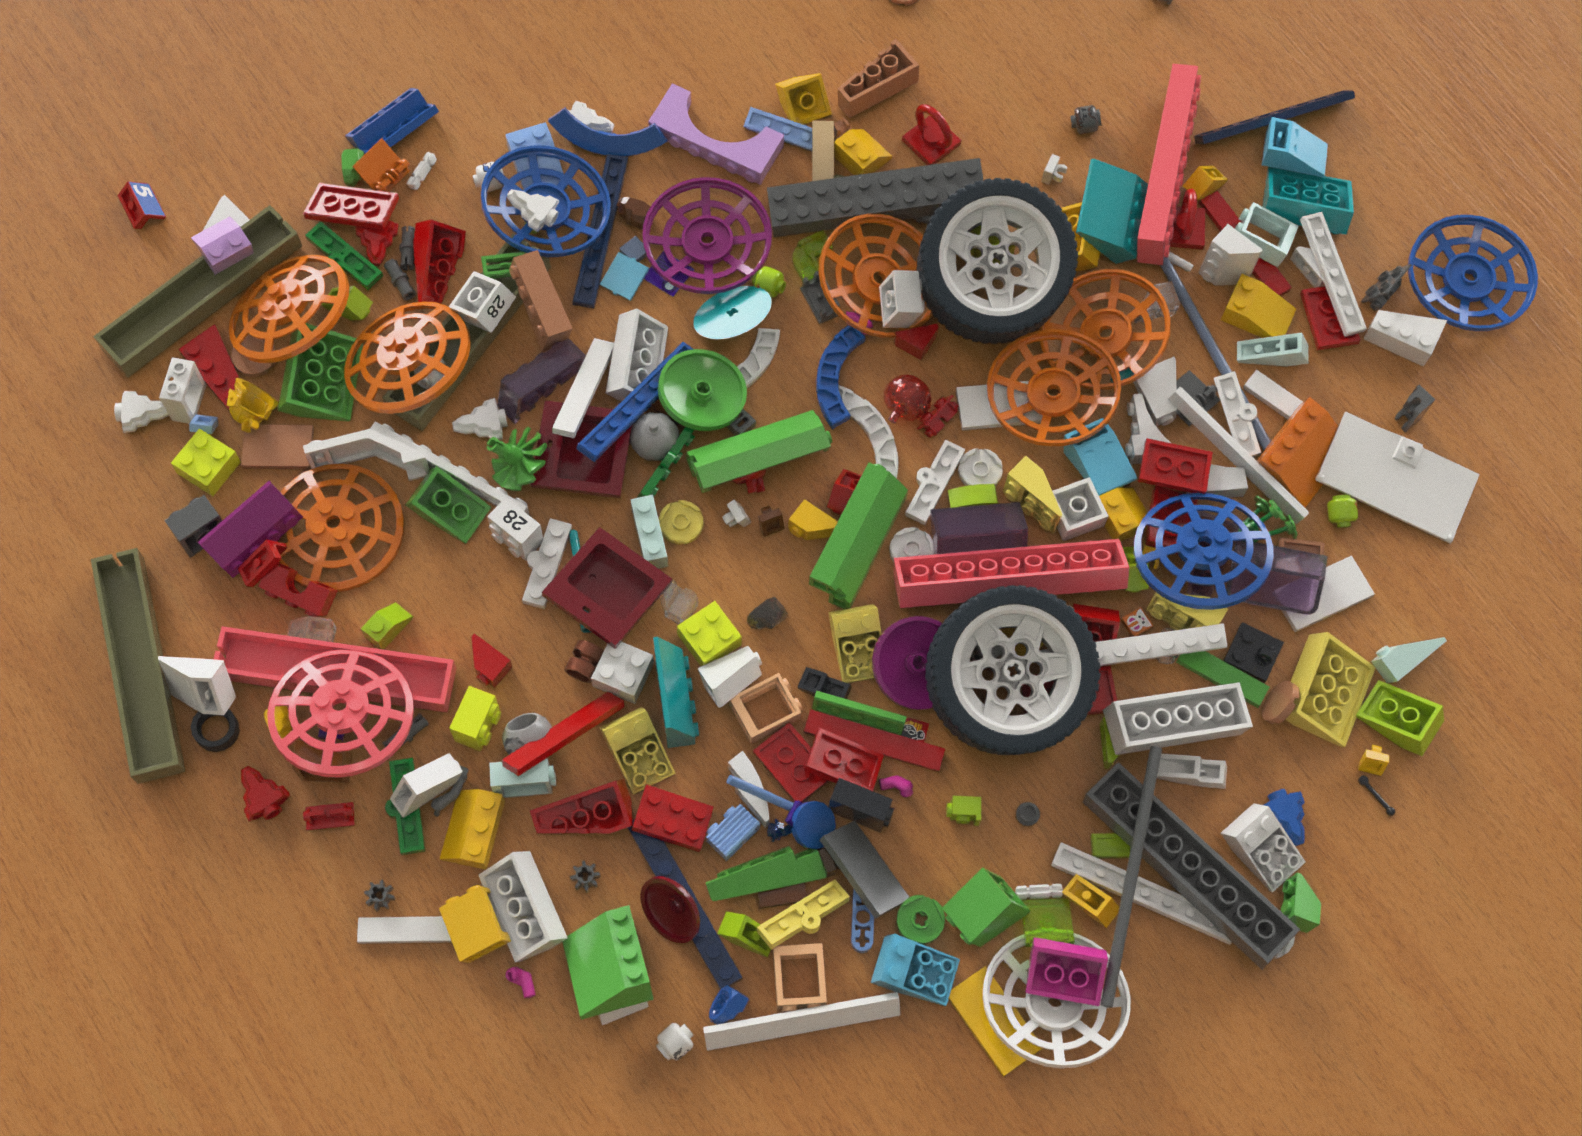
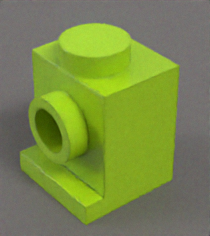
[946,796,981,826]

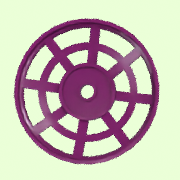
[642,177,772,294]

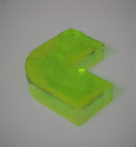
[792,230,833,281]

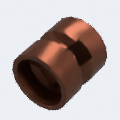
[564,640,604,683]

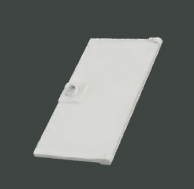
[1315,412,1480,544]

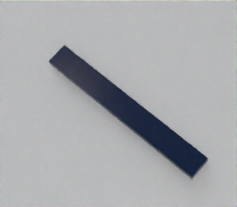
[1194,90,1355,144]
[573,154,628,309]

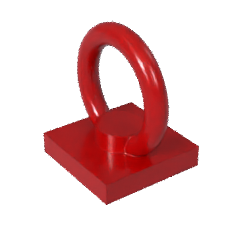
[902,104,961,165]
[1169,188,1205,250]

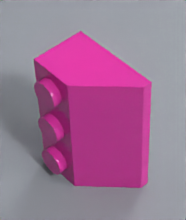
[1026,937,1108,1006]

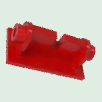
[916,395,959,438]
[303,802,355,831]

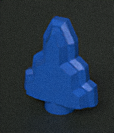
[1263,789,1305,846]

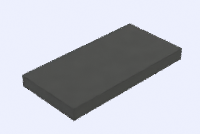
[820,820,909,919]

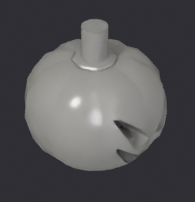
[630,412,679,461]
[502,713,552,755]

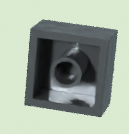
[164,495,222,558]

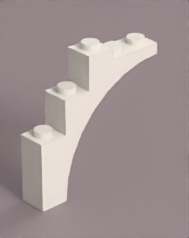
[1125,394,1248,498]

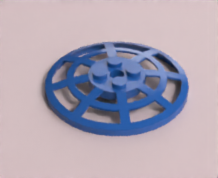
[480,145,611,257]
[1408,215,1538,331]
[1134,493,1274,610]

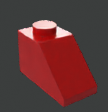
[471,633,512,688]

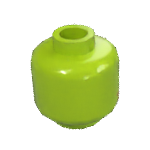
[752,266,786,298]
[1327,495,1358,528]

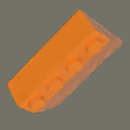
[1256,397,1338,508]

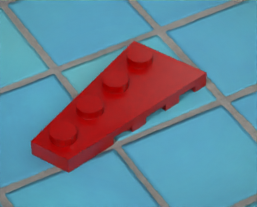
[178,324,239,412]

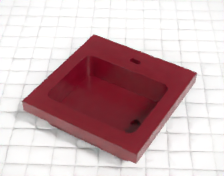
[530,400,633,499]
[542,527,673,649]

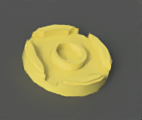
[659,500,704,545]

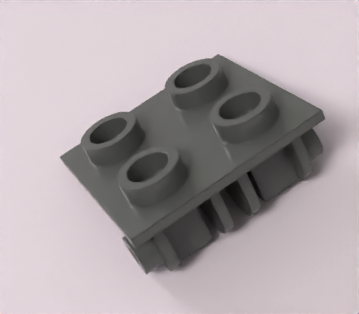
[1361,264,1412,310]
[1176,370,1220,426]

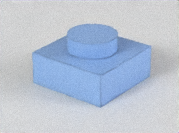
[189,414,218,434]

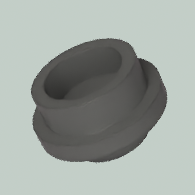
[1016,802,1040,826]

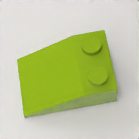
[1356,680,1444,756]

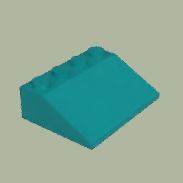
[1076,159,1148,264]
[1262,167,1354,235]
[653,637,699,748]

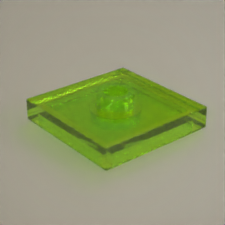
[1022,898,1075,947]

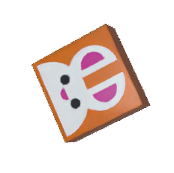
[1121,607,1153,637]

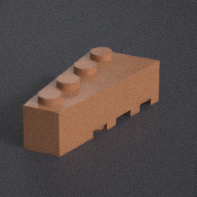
[838,38,919,119]
[509,250,573,352]

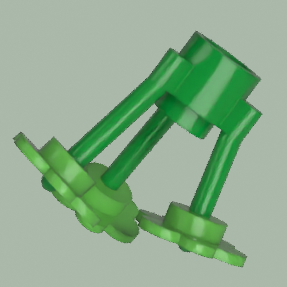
[1236,495,1298,544]

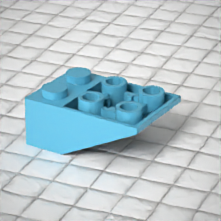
[1262,117,1328,177]
[1063,418,1137,496]
[870,934,960,1006]

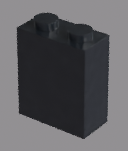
[829,778,895,833]

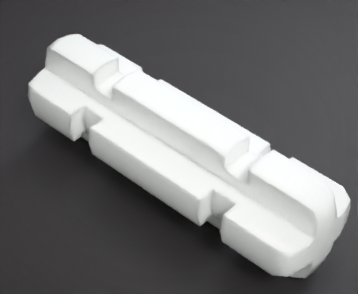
[407,152,437,190]
[1015,883,1063,900]

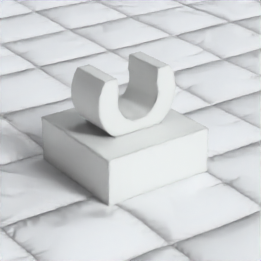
[1041,154,1068,184]
[722,500,751,527]

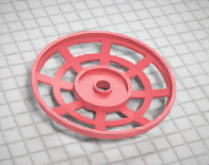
[267,649,414,778]

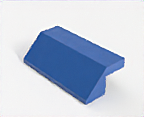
[345,88,439,154]

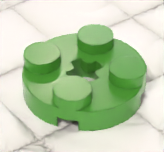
[896,895,945,945]

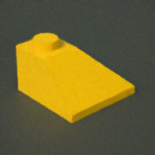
[775,74,832,125]

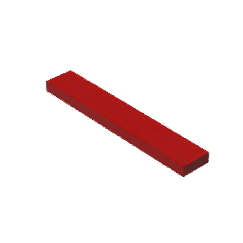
[1199,191,1292,296]
[502,692,625,776]
[804,709,945,772]

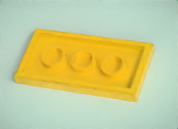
[949,966,1043,1077]

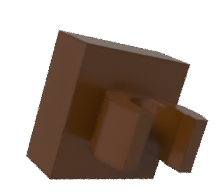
[758,506,785,537]

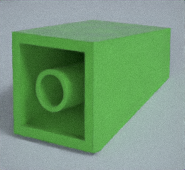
[942,867,1030,947]

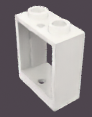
[159,357,206,424]

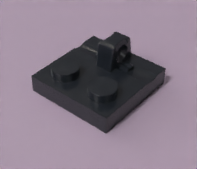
[1223,622,1284,683]

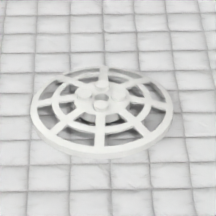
[982,929,1131,1068]

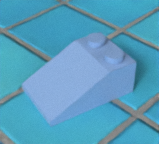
[505,122,568,190]

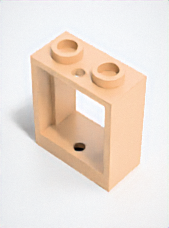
[729,673,803,744]
[773,943,827,1013]

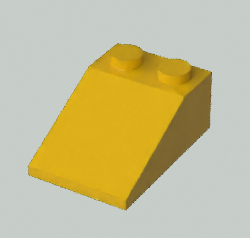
[1221,273,1296,338]

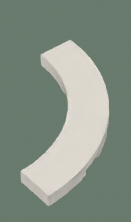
[737,328,780,388]
[838,385,898,478]

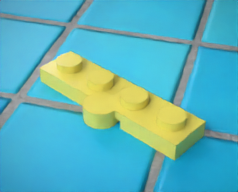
[757,880,850,949]

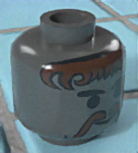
[1070,105,1102,134]

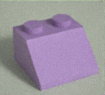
[191,217,254,275]

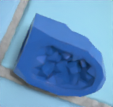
[709,985,750,1025]

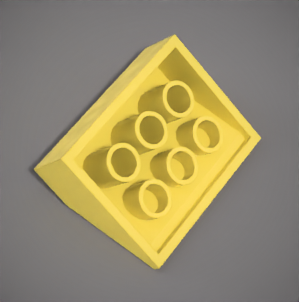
[1285,632,1376,747]

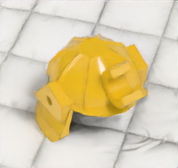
[227,378,279,433]

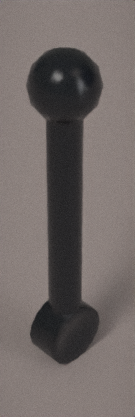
[1358,776,1395,816]

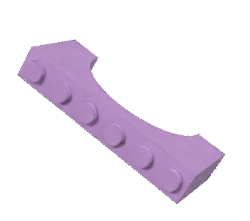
[648,83,784,185]

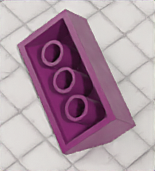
[198,481,303,578]

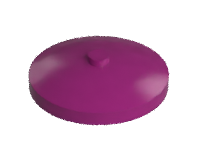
[872,616,942,710]

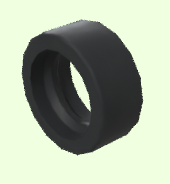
[191,709,240,752]

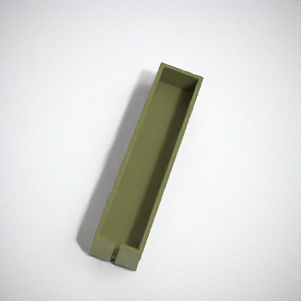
[93,205,302,378]
[382,234,551,431]
[91,548,185,784]

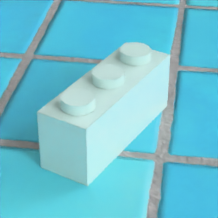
[630,495,668,569]

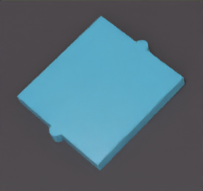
[600,252,649,301]

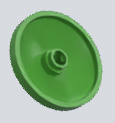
[658,349,747,431]

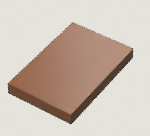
[241,425,314,469]

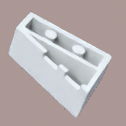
[1364,310,1447,366]

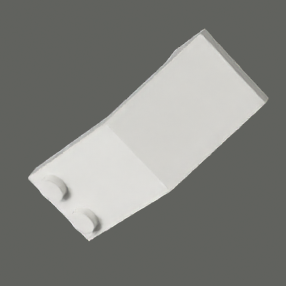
[303,429,430,481]

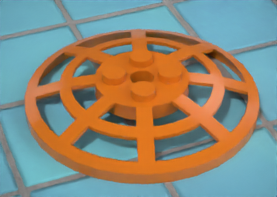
[819,214,933,338]
[229,255,349,363]
[1039,269,1171,390]
[344,302,470,414]
[987,329,1121,447]
[279,463,404,592]

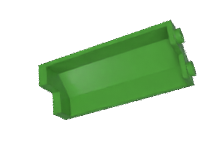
[685,410,832,493]
[809,462,908,609]

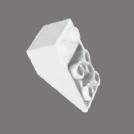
[158,656,236,715]
[1221,803,1305,892]

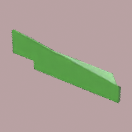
[705,846,827,901]

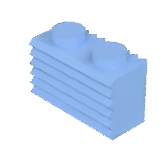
[706,804,760,861]

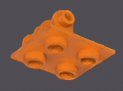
[352,138,410,192]

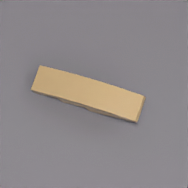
[812,121,834,181]

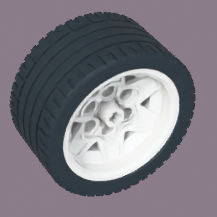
[917,178,1078,344]
[925,585,1100,755]

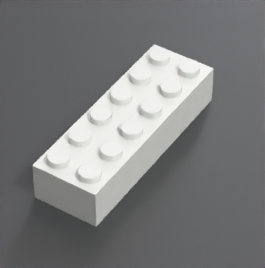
[1103,682,1253,755]

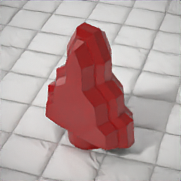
[355,221,399,266]
[241,766,291,822]

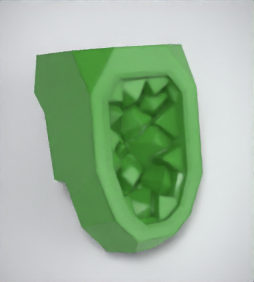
[341,148,364,186]

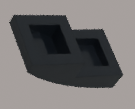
[798,667,852,699]

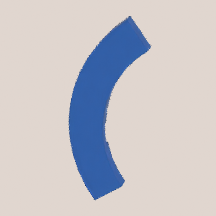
[548,107,667,156]
[816,325,866,429]

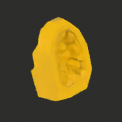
[263,706,293,739]

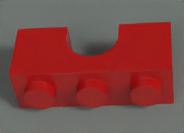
[258,562,338,618]

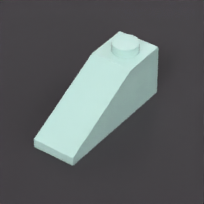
[1237,333,1308,367]
[1371,637,1447,683]

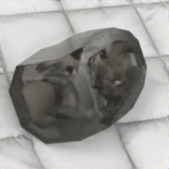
[747,597,788,630]

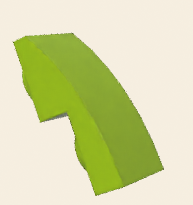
[948,484,999,513]

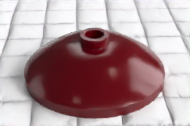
[640,876,700,943]

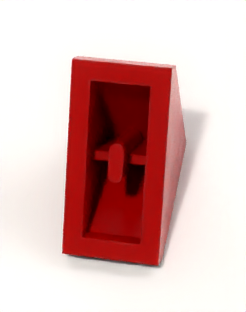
[894,323,939,360]

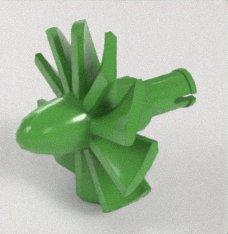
[487,427,547,491]

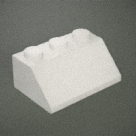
[1198,224,1262,286]

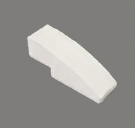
[728,751,769,828]
[1157,754,1227,789]

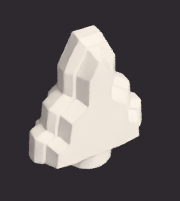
[569,101,614,133]
[507,190,559,232]
[114,391,169,433]
[452,398,508,440]

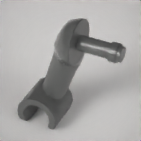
[431,766,469,817]

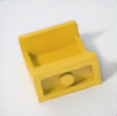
[439,885,511,963]

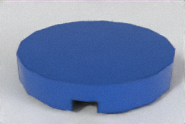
[792,801,836,849]

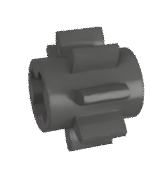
[570,861,601,893]
[364,880,395,912]

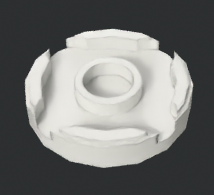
[958,448,1003,487]
[889,527,935,562]

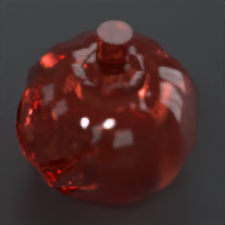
[884,374,932,423]

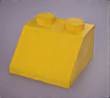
[834,129,892,175]
[1099,488,1148,542]

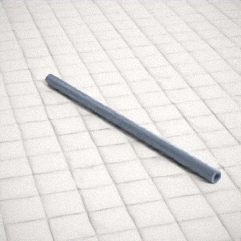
[1160,257,1271,451]

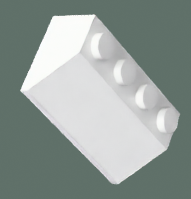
[606,309,668,402]
[478,851,568,963]

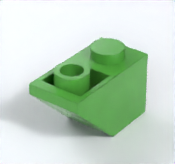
[1281,872,1321,933]

